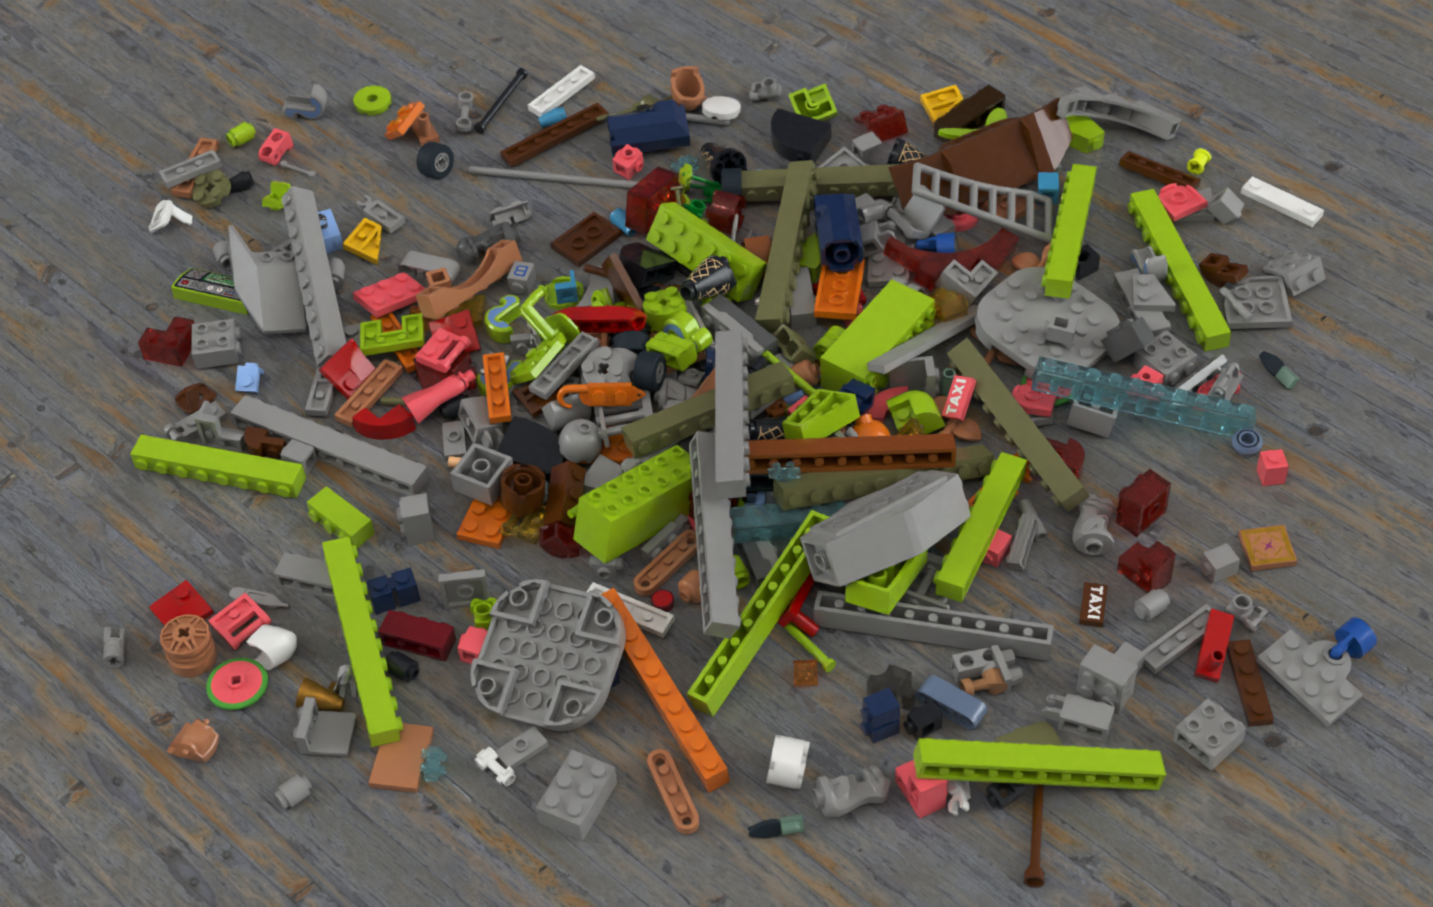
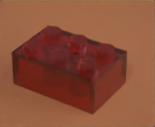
[625,166,680,234]

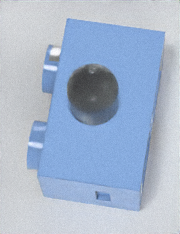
[318,209,343,254]

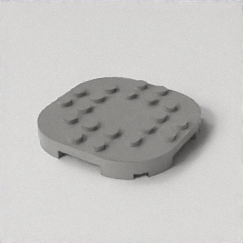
[974,267,1120,386]
[471,579,626,731]

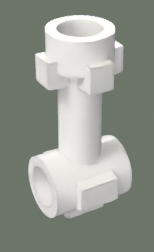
[474,747,516,786]

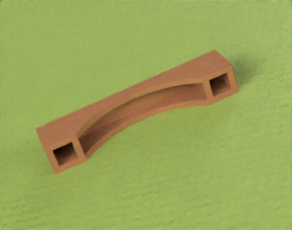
[415,240,523,320]

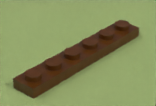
[500,102,608,168]

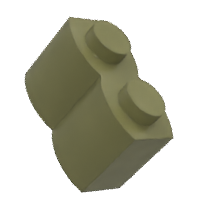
[772,324,817,364]

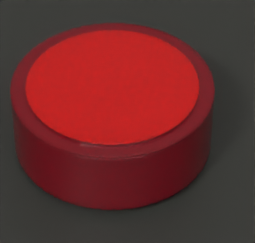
[651,589,674,612]

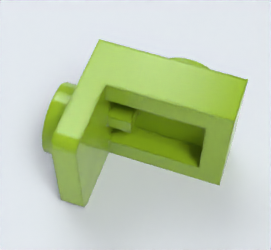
[262,181,291,211]

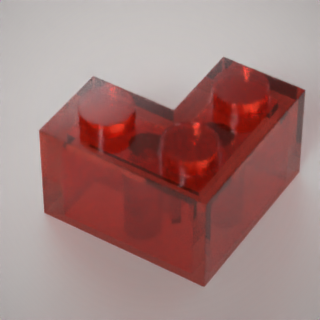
[138,316,195,367]
[1117,541,1176,593]

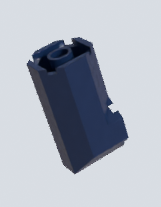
[607,100,690,156]
[813,194,863,272]

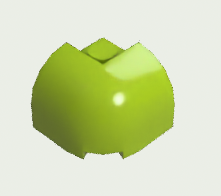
[886,390,945,434]

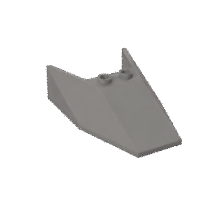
[228,225,308,334]

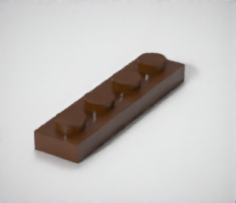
[1119,151,1201,190]
[1226,639,1274,727]

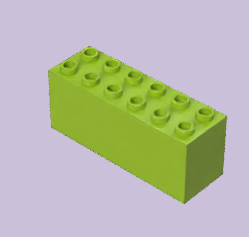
[820,279,936,396]
[573,445,694,564]

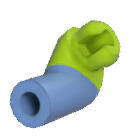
[782,389,805,416]

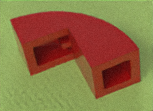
[352,404,416,440]

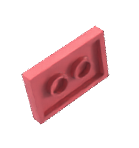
[353,272,426,318]

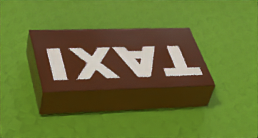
[1079,582,1108,627]

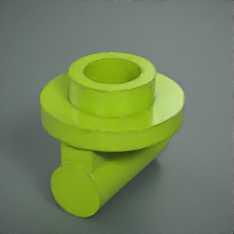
[591,288,613,306]

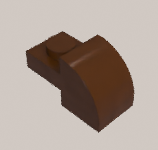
[1199,253,1249,288]
[244,426,287,459]

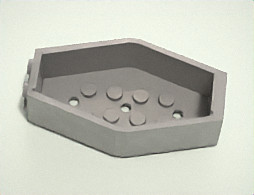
[800,470,971,587]

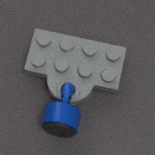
[868,223,959,288]
[1256,617,1377,727]

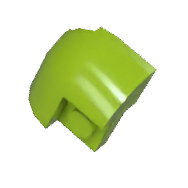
[788,84,839,122]

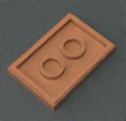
[368,723,434,793]

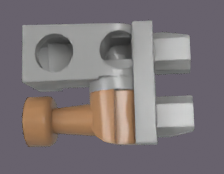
[950,645,1023,696]

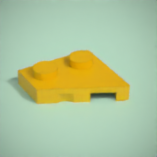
[920,84,964,125]
[343,218,382,264]

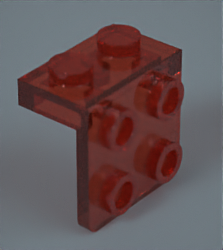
[855,104,909,141]

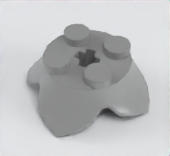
[580,346,637,384]

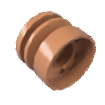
[160,614,218,677]

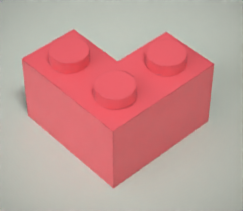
[895,760,949,819]

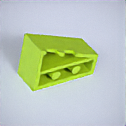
[782,389,860,439]

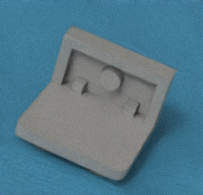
[887,185,946,240]
[1263,250,1326,297]
[889,356,940,399]
[293,697,357,756]

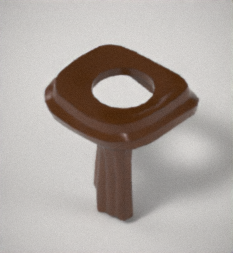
[175,383,217,415]

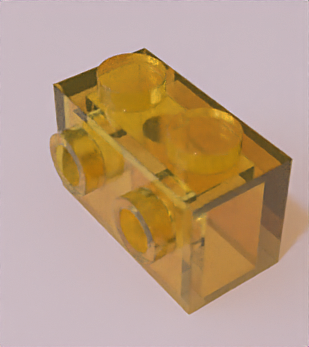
[927,287,968,322]

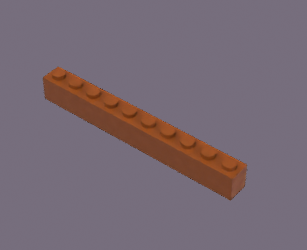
[746,433,957,475]

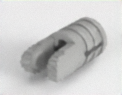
[102,627,125,668]

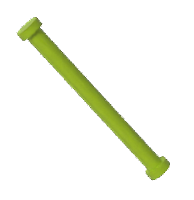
[783,622,836,672]

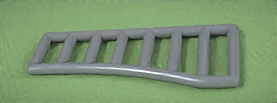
[912,162,1053,243]

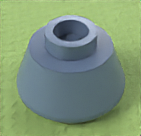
[1232,428,1263,457]

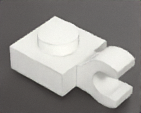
[947,780,971,816]

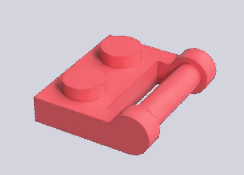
[415,328,471,373]
[208,593,272,651]

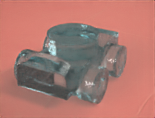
[670,154,698,176]
[768,462,801,482]
[420,745,447,782]

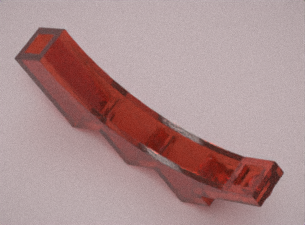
[883,228,1020,291]

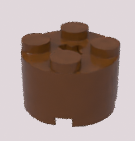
[500,464,546,517]

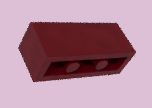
[378,610,456,662]

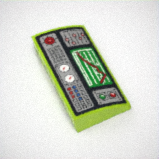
[171,268,249,315]

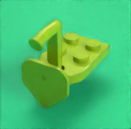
[509,285,580,385]

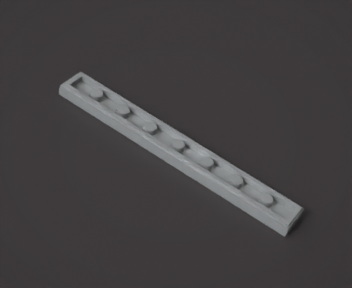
[867,304,978,374]

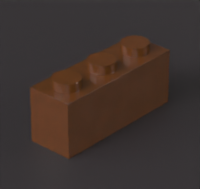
[543,460,586,536]

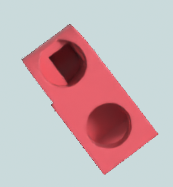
[258,128,294,166]

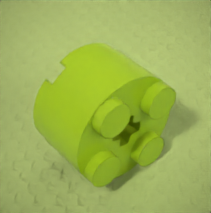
[643,287,687,333]

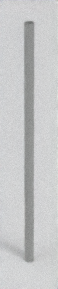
[469,166,682,193]

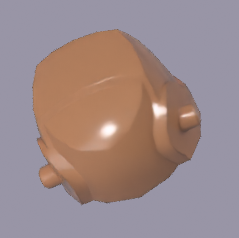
[671,66,706,111]
[166,718,219,763]

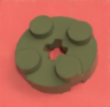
[192,170,231,208]

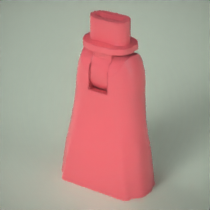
[402,369,476,424]

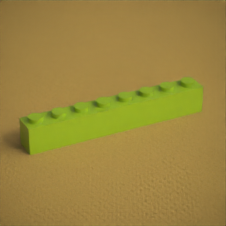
[130,434,306,498]
[933,452,1027,603]

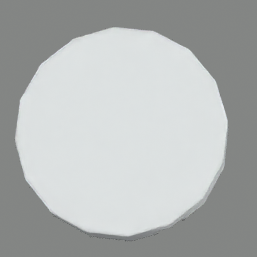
[702,96,741,121]

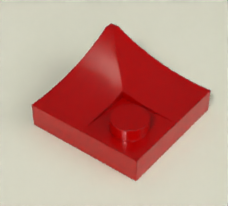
[429,309,482,359]
[318,338,376,400]
[149,579,214,626]

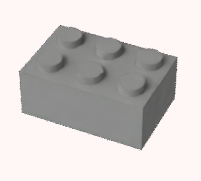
[536,750,618,841]

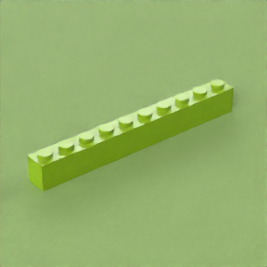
[1042,164,1097,299]
[1127,189,1231,352]
[687,510,829,717]
[322,537,403,747]
[913,738,1166,790]

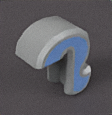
[282,83,328,119]
[1130,246,1168,282]

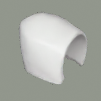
[247,624,297,670]

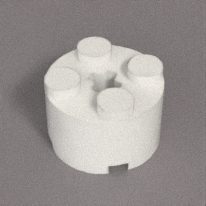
[766,735,810,789]

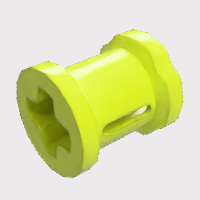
[1187,148,1211,175]

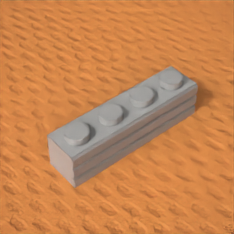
[1006,513,1039,571]

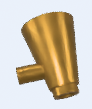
[295,677,345,712]

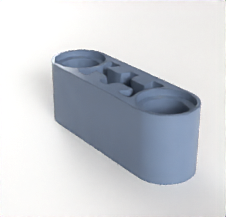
[915,675,988,730]

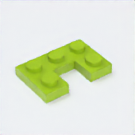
[360,313,425,356]

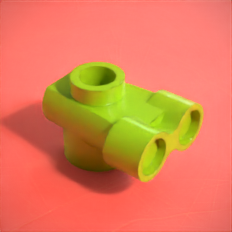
[470,597,497,630]

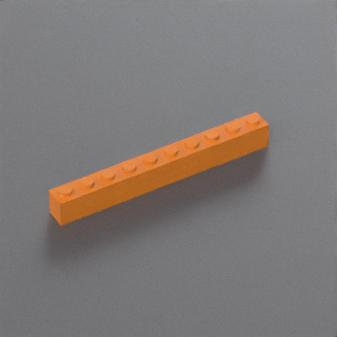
[601,588,730,793]

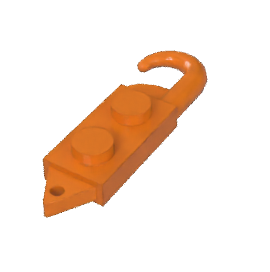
[557,382,646,409]

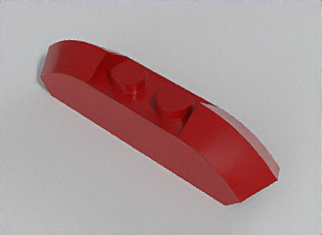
[552,305,647,333]

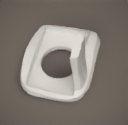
[148,200,193,233]

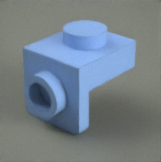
[235,363,264,393]

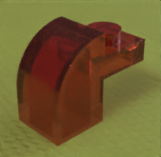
[1046,438,1085,480]
[539,520,583,558]

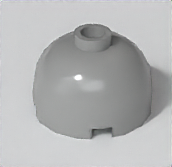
[558,419,603,463]

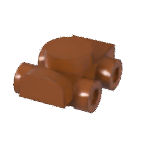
[764,398,787,417]

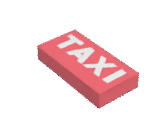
[941,375,977,421]

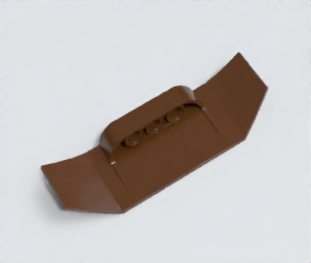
[889,98,1073,215]

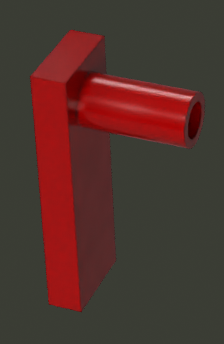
[777,572,820,637]
[1194,608,1234,683]

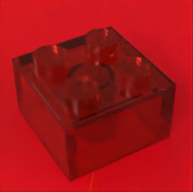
[1116,469,1171,537]

